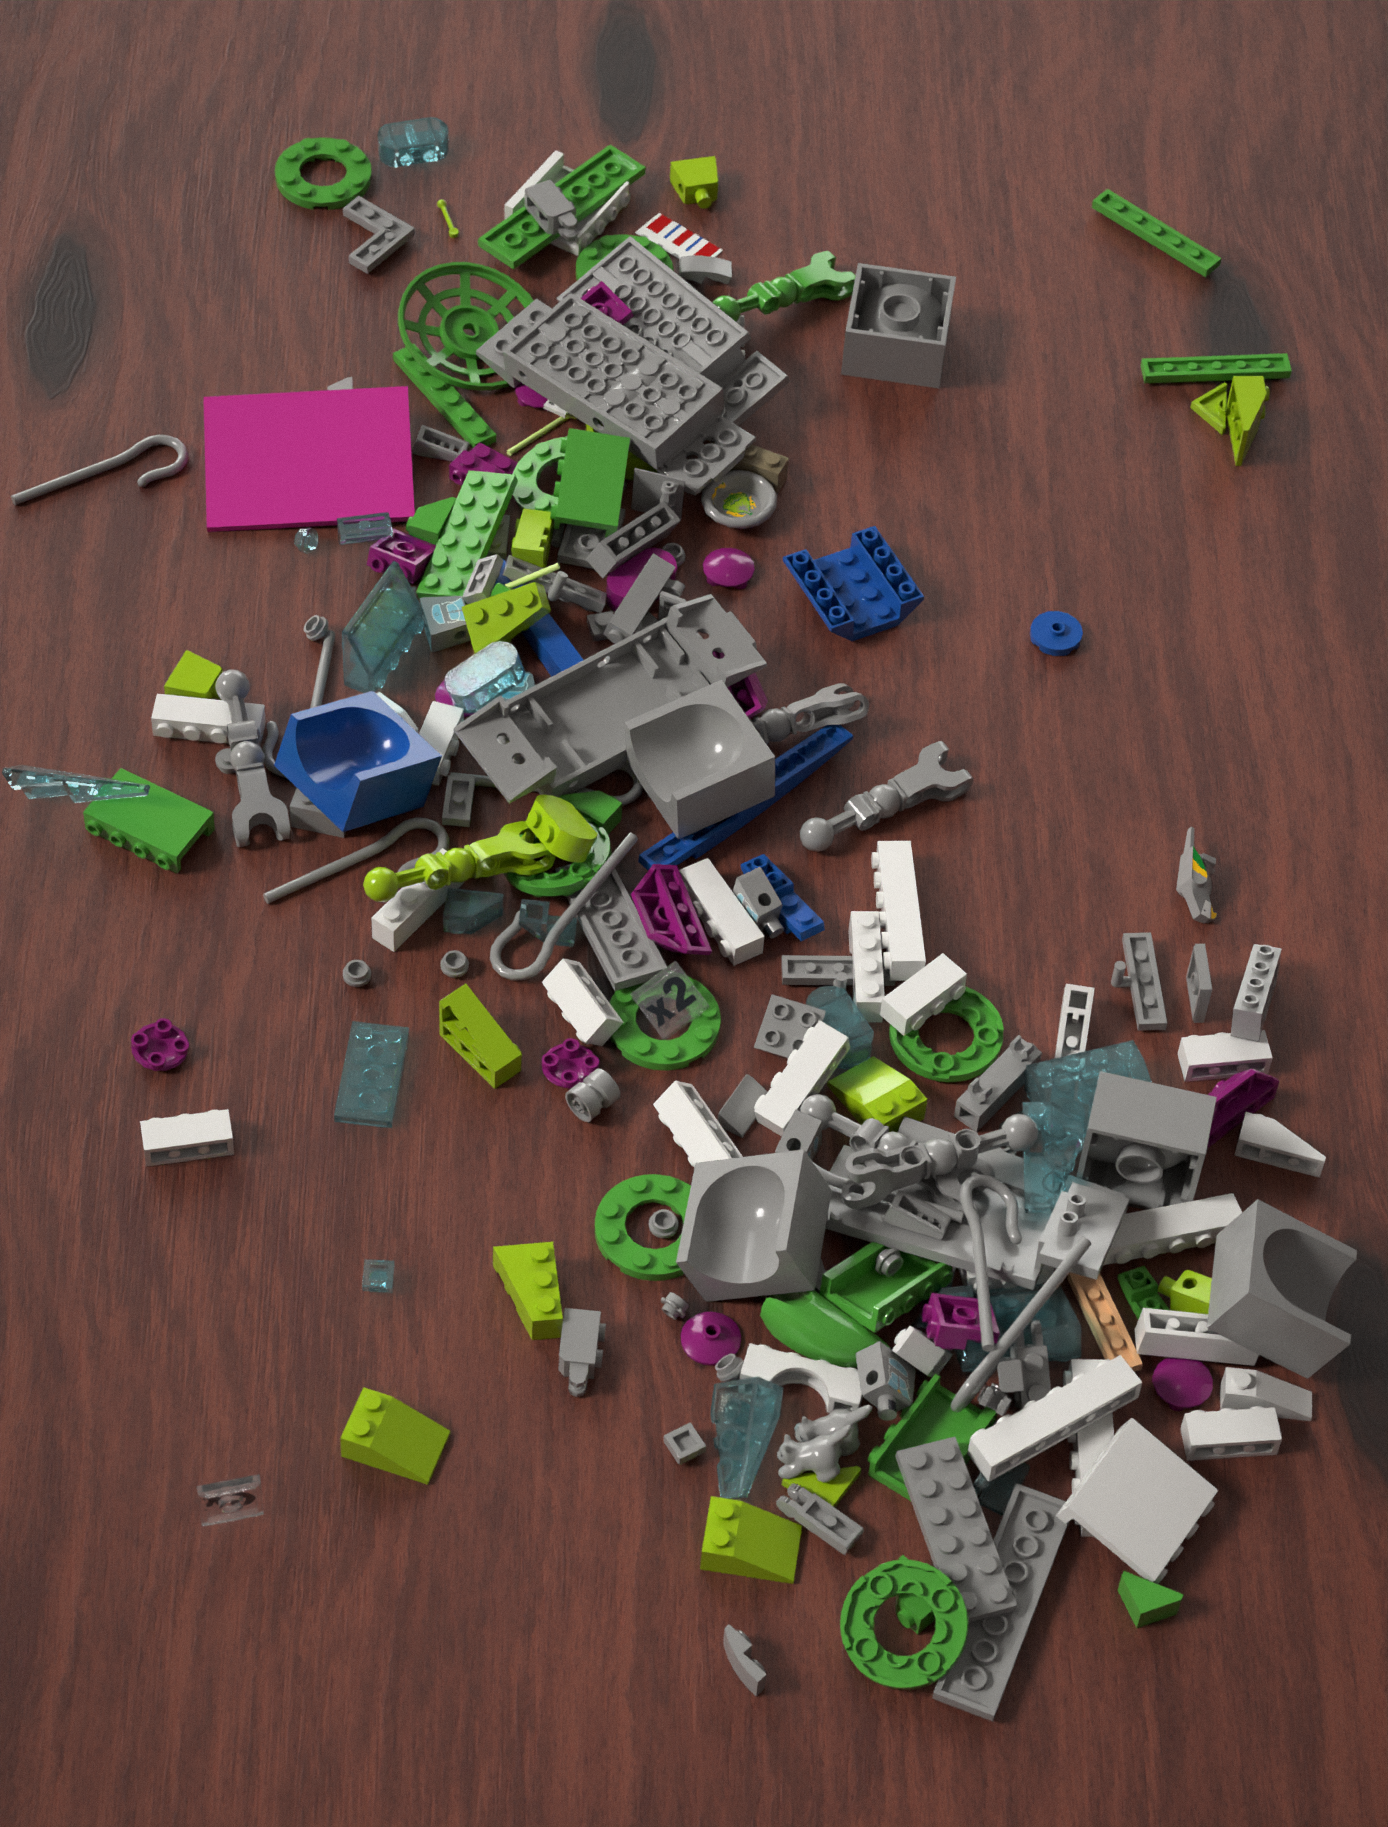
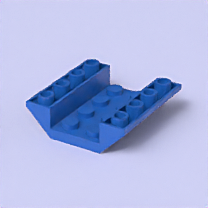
[783,526,924,641]

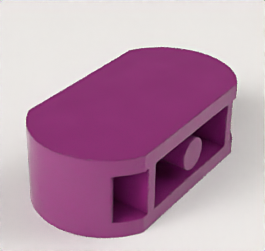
[606,548,677,612]

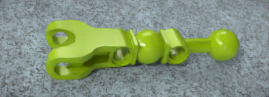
[363,821,556,902]

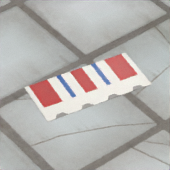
[635,213,723,259]

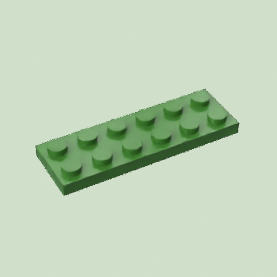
[416,471,518,604]

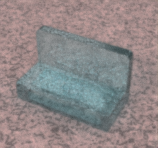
[337,512,393,545]
[973,1463,1030,1516]

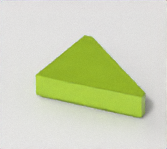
[1190,383,1227,434]
[782,1466,861,1508]

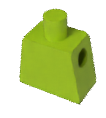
[670,156,718,209]
[164,650,223,700]
[1158,1270,1212,1314]

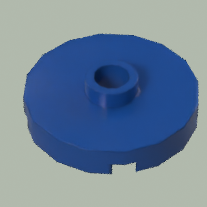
[1030,611,1083,656]

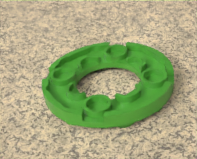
[275,138,371,210]
[576,235,673,281]
[513,437,567,522]
[503,816,612,897]
[609,972,721,1071]
[889,987,1004,1082]
[595,1174,691,1281]
[840,1560,969,1690]

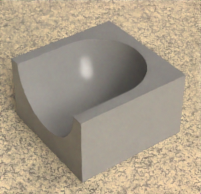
[841,263,956,388]
[624,680,775,840]
[1076,1071,1217,1210]
[676,1150,832,1302]
[1207,1199,1357,1379]

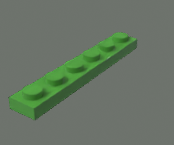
[1092,189,1221,277]
[393,344,496,449]
[1140,353,1292,383]

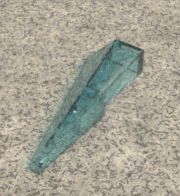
[2,765,150,803]

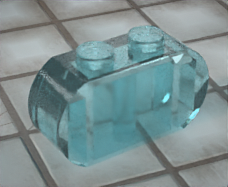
[378,117,449,167]
[444,641,525,713]
[806,986,874,1069]

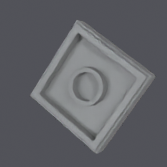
[1186,944,1212,1023]

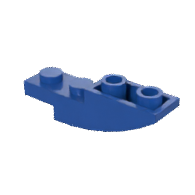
[740,854,825,941]

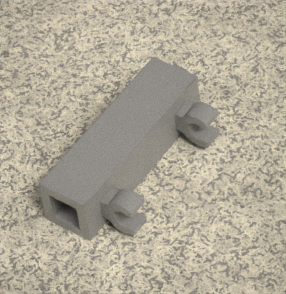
[603,554,686,644]
[954,1035,1042,1132]

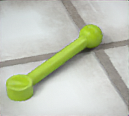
[437,199,459,238]

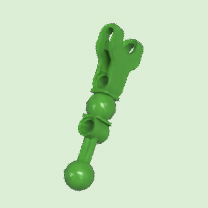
[713,251,856,322]

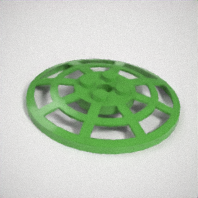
[398,262,534,390]

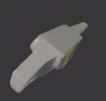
[1176,827,1217,923]

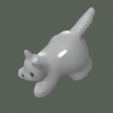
[794,1405,872,1456]
[777,1424,852,1482]

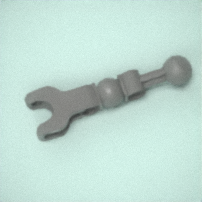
[215,669,290,847]
[749,683,869,744]
[800,741,974,852]
[800,1094,995,1215]
[841,1114,1038,1209]

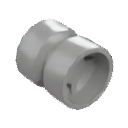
[565,1069,620,1122]

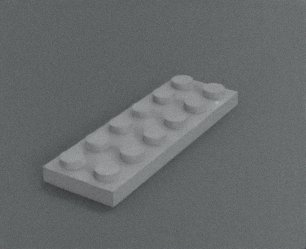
[555,864,668,991]
[895,1437,1017,1622]

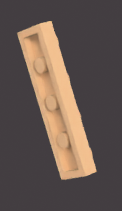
[1067,1272,1143,1372]

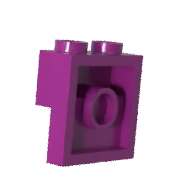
[580,281,634,325]
[449,442,517,486]
[367,529,436,584]
[922,1293,1000,1350]

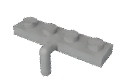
[503,555,606,613]
[1111,932,1167,1031]
[781,955,895,999]

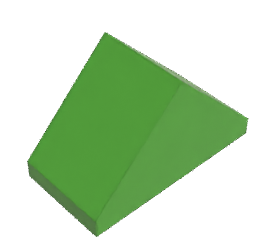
[1117,1571,1183,1628]

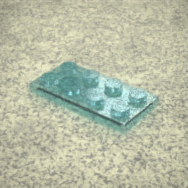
[334,1021,409,1128]

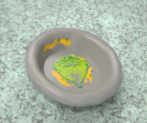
[701,470,777,529]

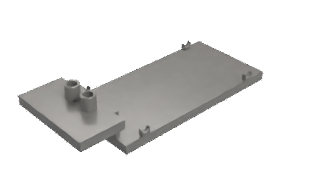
[556,236,790,443]
[825,1145,1130,1290]

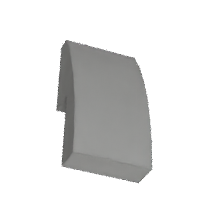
[679,256,732,284]
[723,1625,767,1696]

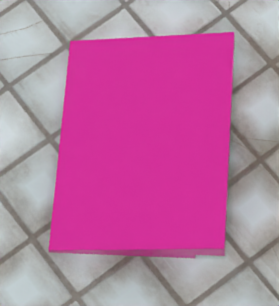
[204,386,415,532]

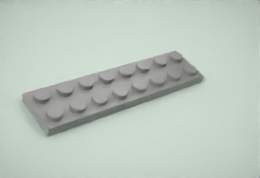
[932,1483,1069,1722]

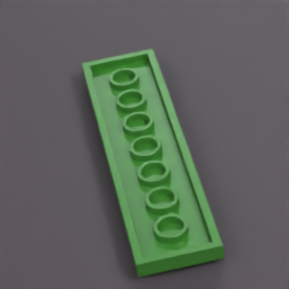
[478,145,645,270]

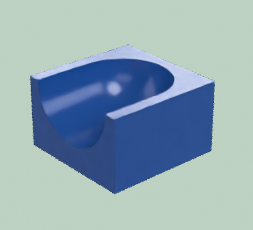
[274,691,442,832]

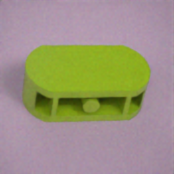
[525,794,597,863]

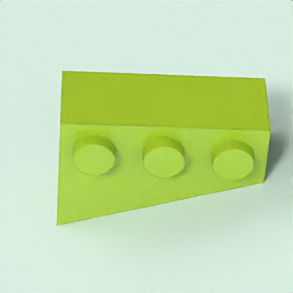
[511,509,554,585]
[461,582,551,658]
[439,984,522,1089]
[493,1242,563,1340]

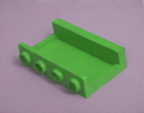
[550,428,630,538]
[83,768,215,873]
[820,1242,953,1333]
[867,1373,997,1501]

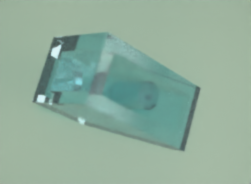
[443,888,504,934]

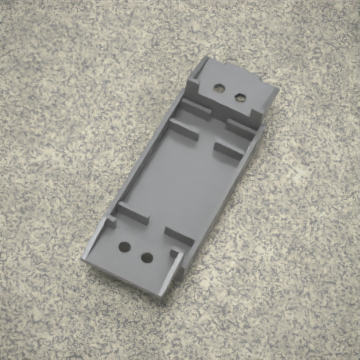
[476,293,756,496]
[454,594,767,804]

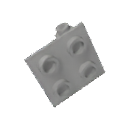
[631,468,685,520]
[754,994,826,1058]

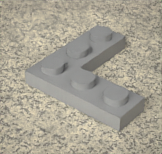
[343,196,415,274]

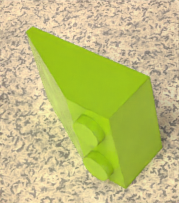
[1226,376,1269,466]
[827,1056,928,1132]
[340,1387,450,1485]
[700,1496,802,1584]

